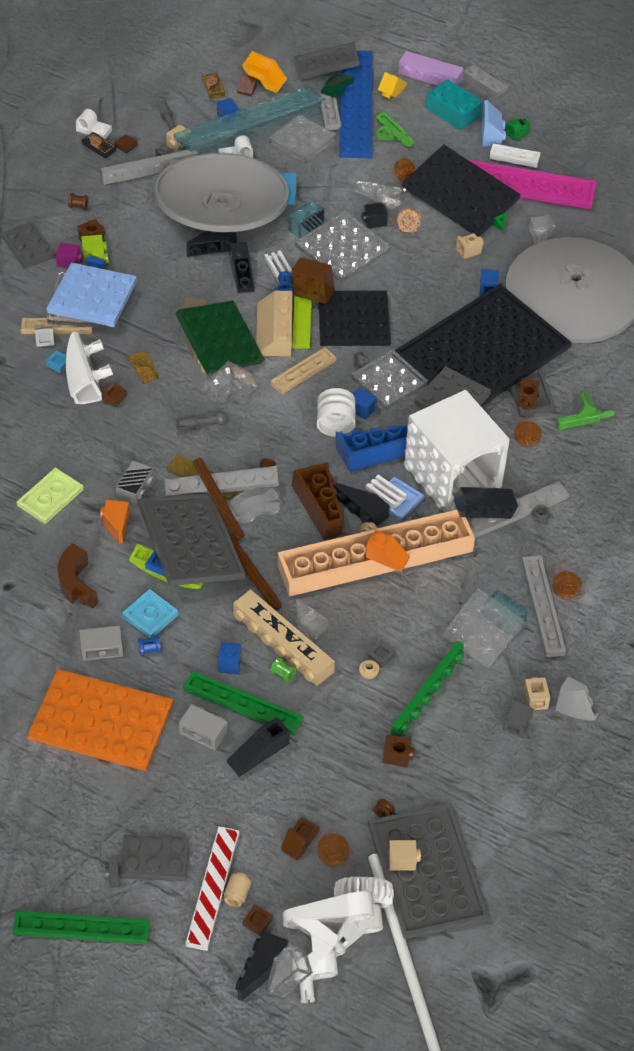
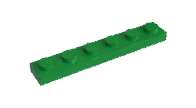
[391,641,465,737]
[183,671,303,736]
[13,910,150,945]

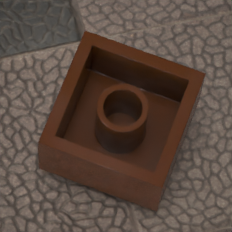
[291,257,335,304]

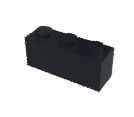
[454,487,518,519]

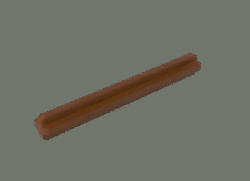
[193,458,244,541]
[231,537,281,611]

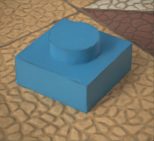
[45,350,66,373]

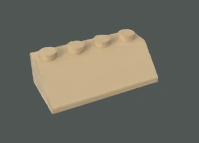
[256,291,292,357]

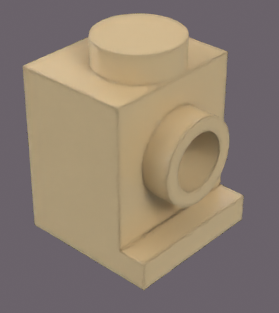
[166,125,192,152]
[455,233,483,259]
[523,677,550,710]

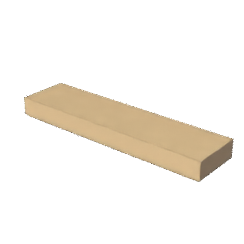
[21,318,93,334]
[270,347,337,395]

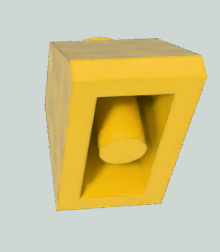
[378,72,408,99]

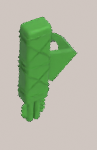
[376,111,414,147]
[556,390,615,430]

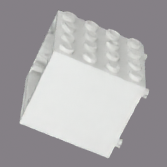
[404,390,509,512]

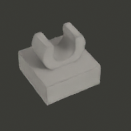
[35,326,54,347]

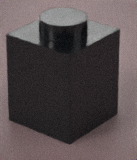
[361,202,388,229]

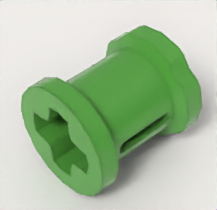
[270,657,297,683]

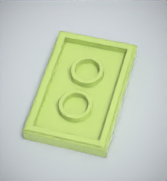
[17,467,84,524]

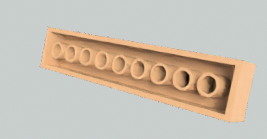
[278,510,475,597]

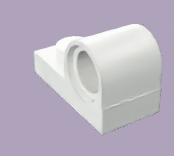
[76,109,112,139]
[218,136,253,158]

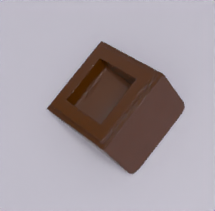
[237,75,257,96]
[281,828,307,860]

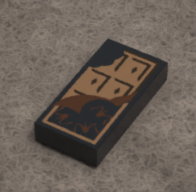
[82,132,116,158]

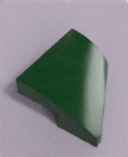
[321,74,354,98]

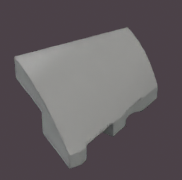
[555,676,598,721]

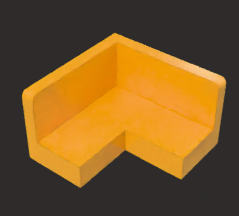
[242,51,287,93]

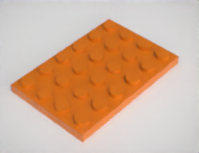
[27,669,174,771]

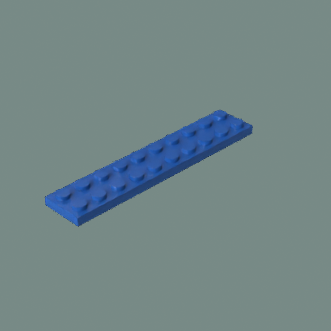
[339,50,372,159]

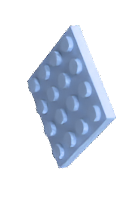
[47,263,137,327]

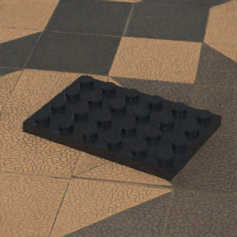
[402,144,521,237]

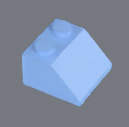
[481,100,506,147]

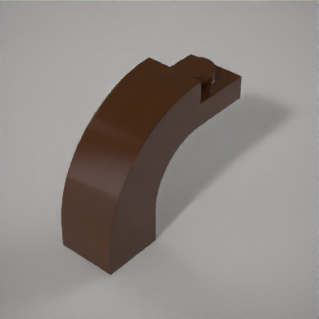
[58,543,98,608]

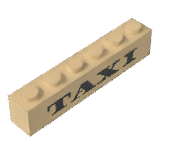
[233,590,335,686]

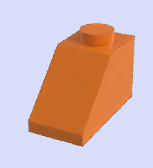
[100,499,130,544]
[366,530,410,572]

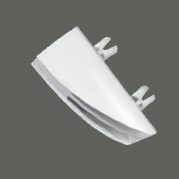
[66,331,114,404]

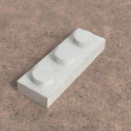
[489,144,541,168]

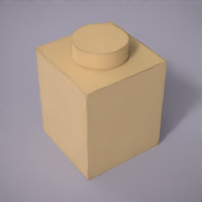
[388,840,421,871]

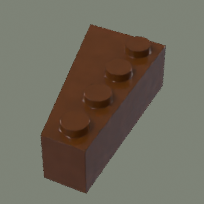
[291,462,344,540]

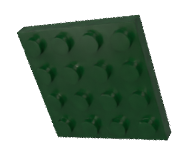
[175,300,265,374]

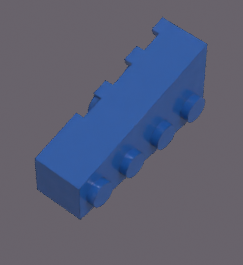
[336,425,408,472]

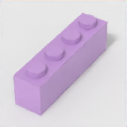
[398,51,464,86]

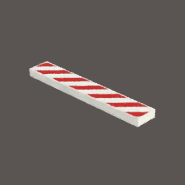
[186,826,240,951]

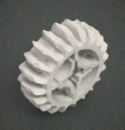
[334,876,394,908]

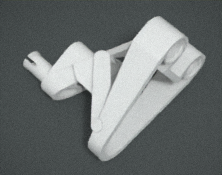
[282,891,383,1003]

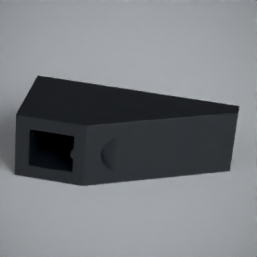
[186,231,237,257]
[229,242,255,293]
[334,483,390,526]
[227,717,290,777]
[235,931,289,1001]

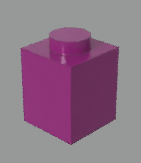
[56,242,83,268]

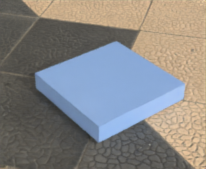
[380,477,424,522]

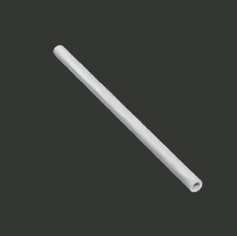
[368,854,441,1051]

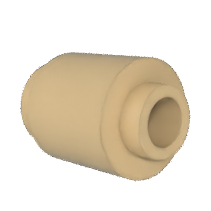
[224,872,252,907]

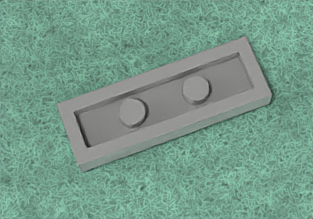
[463,65,508,98]
[319,94,341,131]

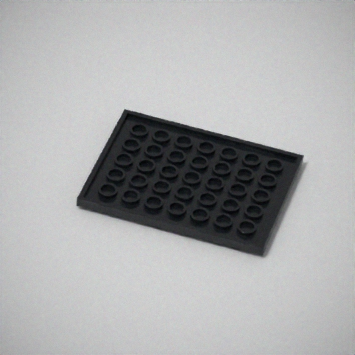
[394,284,572,407]

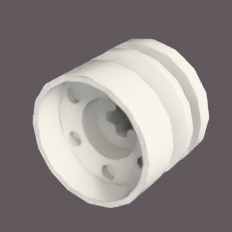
[317,388,355,437]

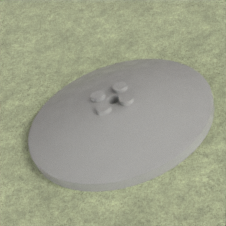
[155,153,289,232]
[505,237,634,344]

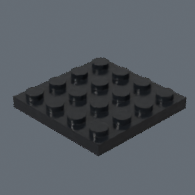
[318,291,391,346]

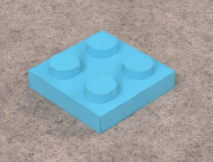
[122,589,179,638]

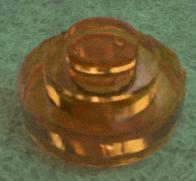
[394,158,416,182]
[396,208,421,233]
[514,421,542,446]
[552,571,582,598]
[317,833,349,866]

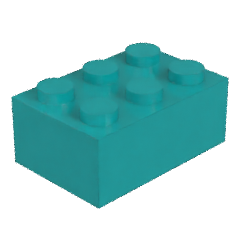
[426,80,483,131]

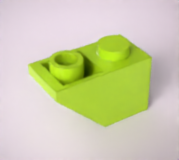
[81,235,108,270]

